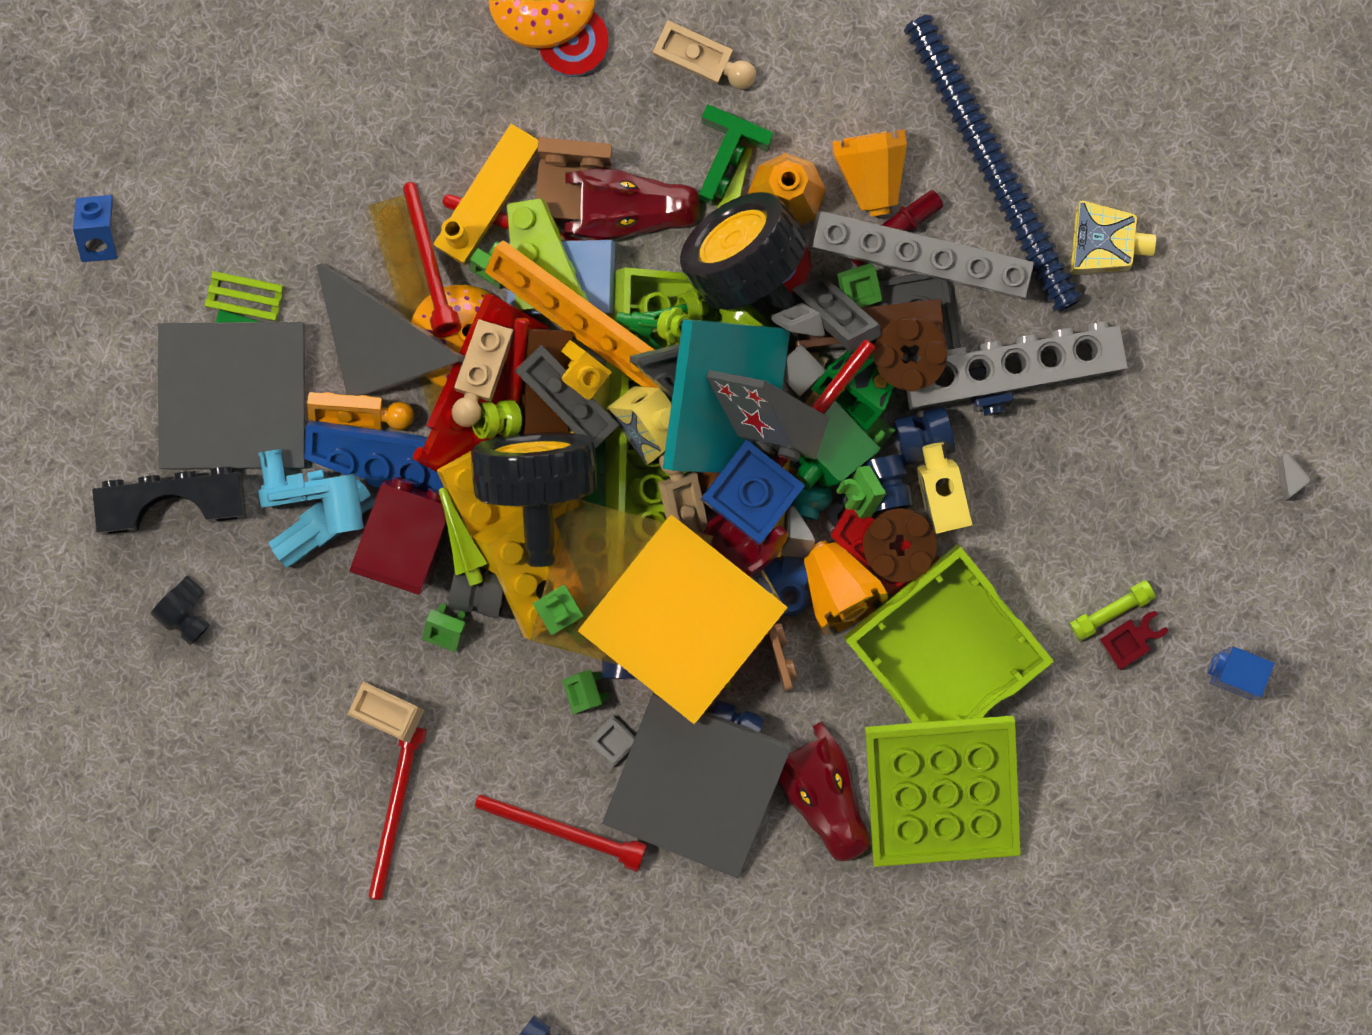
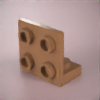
[535,137,613,221]
[757,623,798,693]

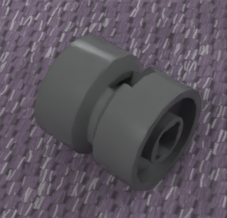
[448,569,505,619]

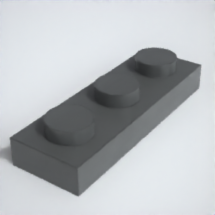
[792,274,881,352]
[514,345,619,448]

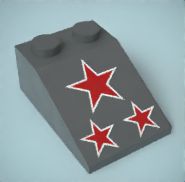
[706,370,829,462]

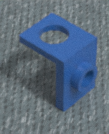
[73,195,117,262]

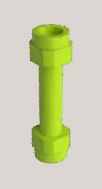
[1069,580,1156,642]

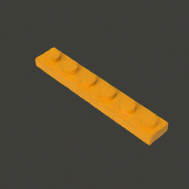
[485,240,665,393]

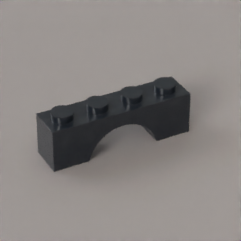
[92,467,247,535]

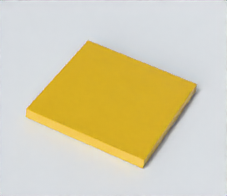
[578,514,788,725]

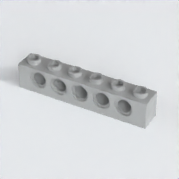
[808,211,1034,299]
[905,321,1128,411]

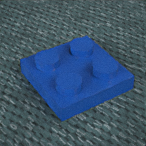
[700,440,805,545]

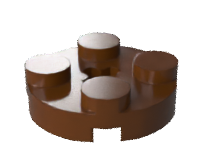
[873,316,948,392]
[863,508,937,582]

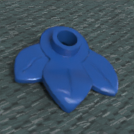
[763,556,808,617]

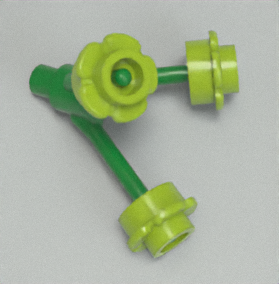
[616,288,708,350]

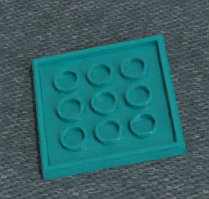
[663,319,790,472]

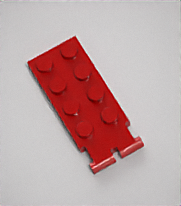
[413,294,548,472]

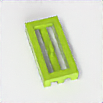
[204,271,284,322]

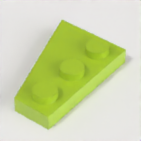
[507,198,589,313]

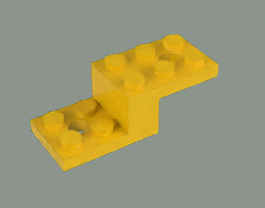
[437,436,590,640]

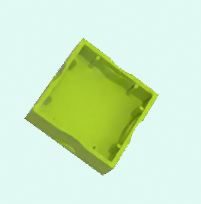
[843,544,1054,723]

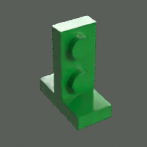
[699,104,774,206]

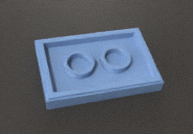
[507,240,616,315]

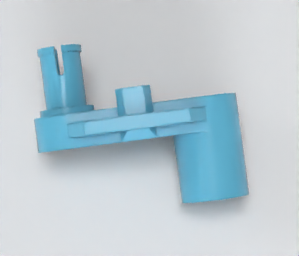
[258,449,364,534]

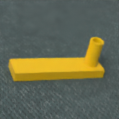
[433,124,539,266]

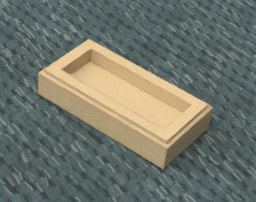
[347,681,424,743]

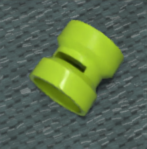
[472,400,522,439]

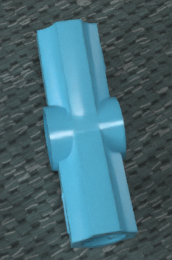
[269,479,375,568]

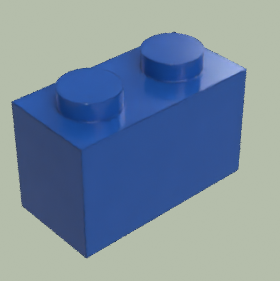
[1207,646,1275,700]

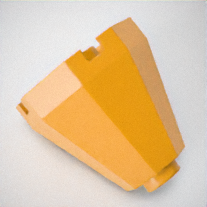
[830,129,907,216]
[748,153,826,226]
[804,540,888,635]

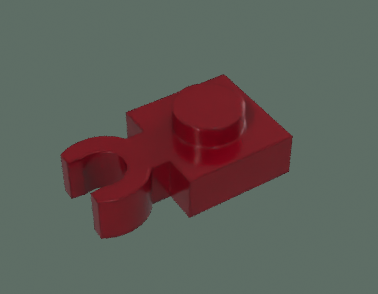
[1098,611,1168,671]

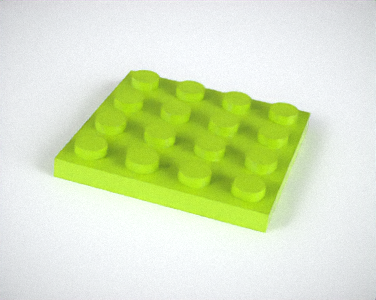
[865,715,1021,867]

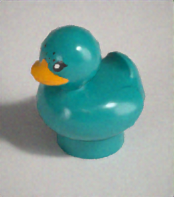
[789,462,833,521]

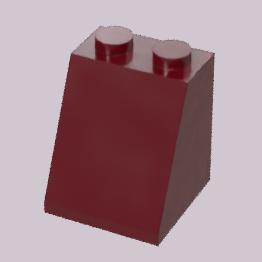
[349,477,448,595]

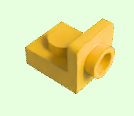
[561,340,612,400]

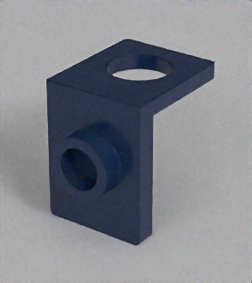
[969,366,1013,416]

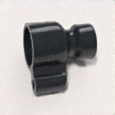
[150,575,210,646]

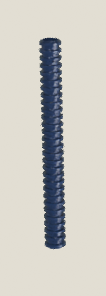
[904,15,1083,312]

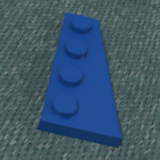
[304,420,444,492]

